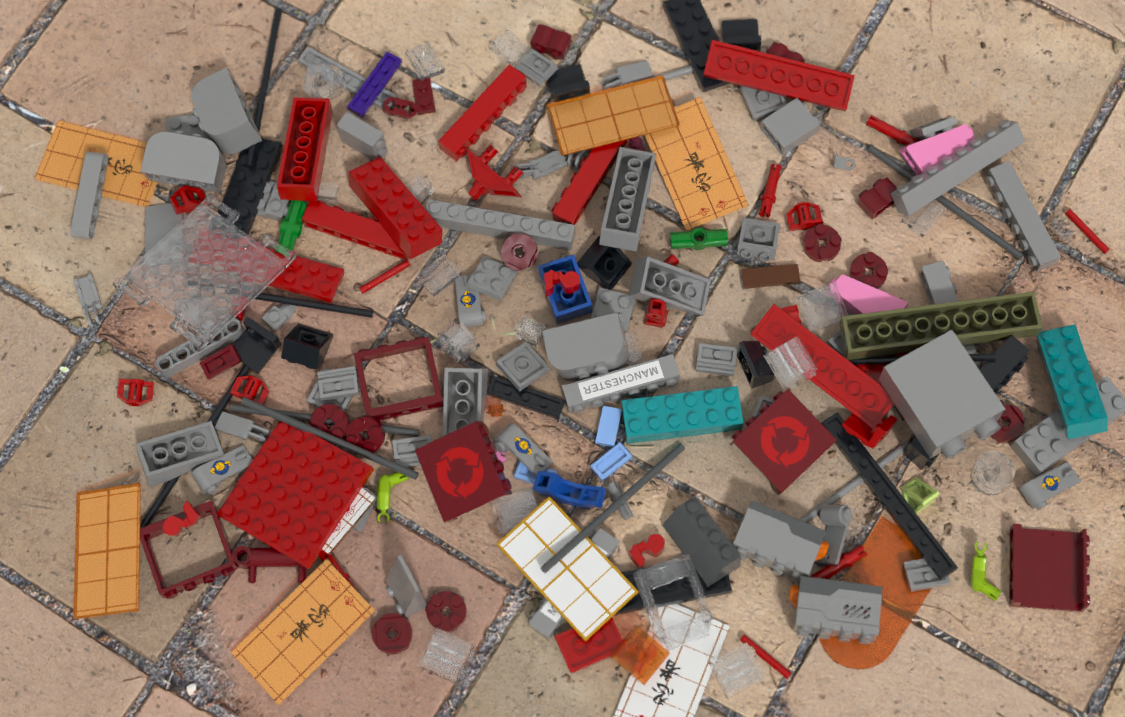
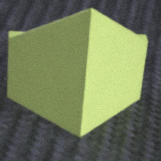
[901,477,939,514]

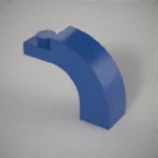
[533,471,607,509]

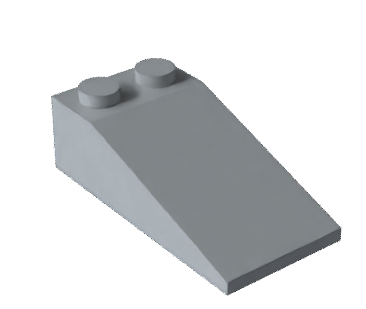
[145,201,189,276]
[629,256,711,316]
[443,368,488,436]
[136,421,224,487]
[386,555,427,618]

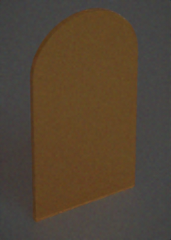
[819,517,932,670]

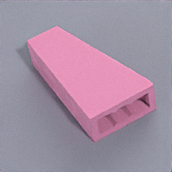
[899,124,975,175]
[828,274,908,315]

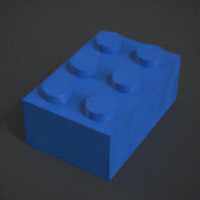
[538,254,593,324]

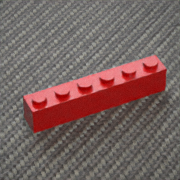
[438,64,527,161]
[551,139,628,225]
[302,200,409,260]

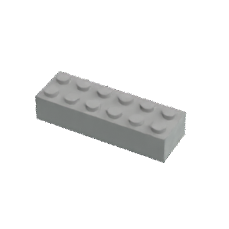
[599,147,656,251]
[1011,376,1125,478]

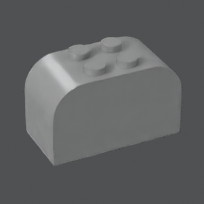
[191,67,262,154]
[140,131,226,193]
[542,312,629,381]

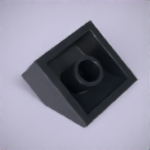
[577,236,632,290]
[281,323,333,369]
[737,341,776,389]

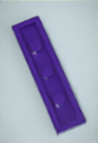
[347,51,402,118]

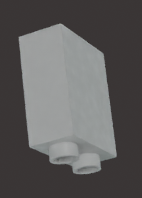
[879,330,1005,459]

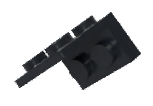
[721,19,762,51]
[548,64,590,105]
[234,316,281,373]

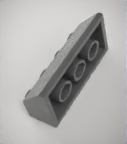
[663,496,741,587]

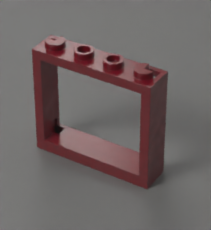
[354,336,444,421]
[140,500,239,599]

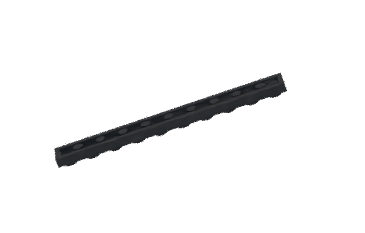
[821,412,958,580]

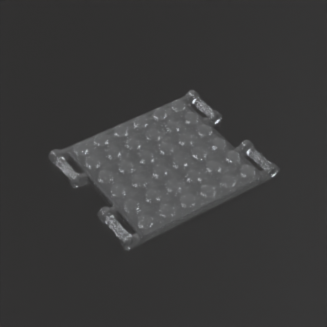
[113,193,297,350]

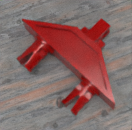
[467,144,524,201]

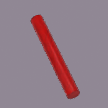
[1065,209,1110,254]
[359,259,411,294]
[740,634,792,679]

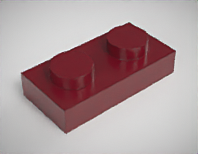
[412,77,436,115]
[199,344,242,380]

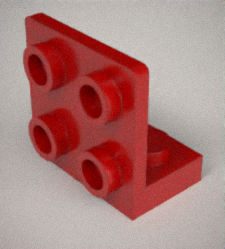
[841,414,898,449]

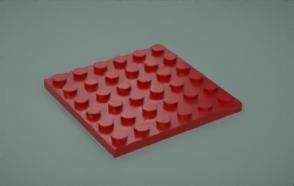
[217,421,374,569]

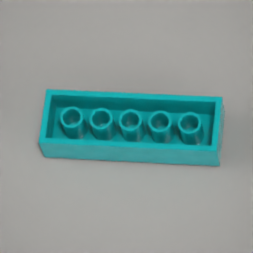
[1037,324,1108,439]
[622,386,743,444]

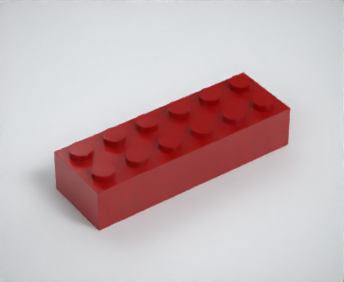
[277,97,333,201]
[349,157,443,259]

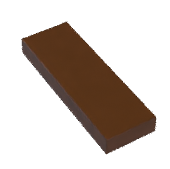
[741,264,800,289]

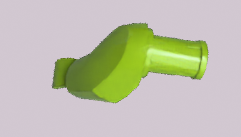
[376,472,408,524]
[971,541,1002,601]

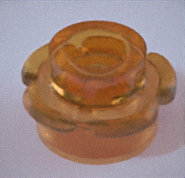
[487,404,505,417]

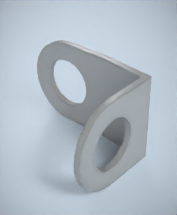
[834,152,855,170]

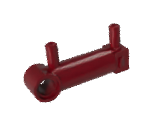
[232,545,306,583]

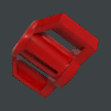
[170,185,208,215]
[786,202,823,232]
[230,375,269,405]
[117,378,154,407]

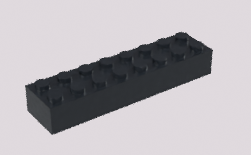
[904,335,1030,470]

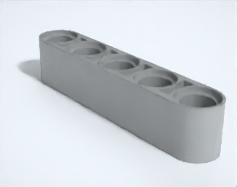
[71,152,108,239]
[156,318,244,377]

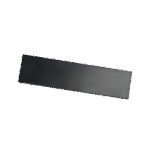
[487,376,565,420]

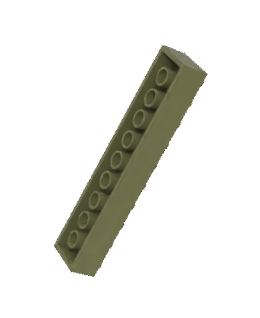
[839,291,1043,360]

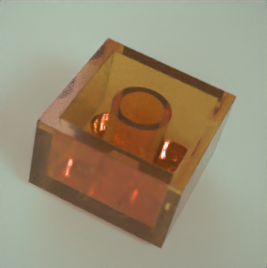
[609,625,670,685]

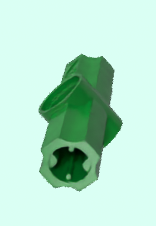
[275,200,307,256]
[670,228,728,250]

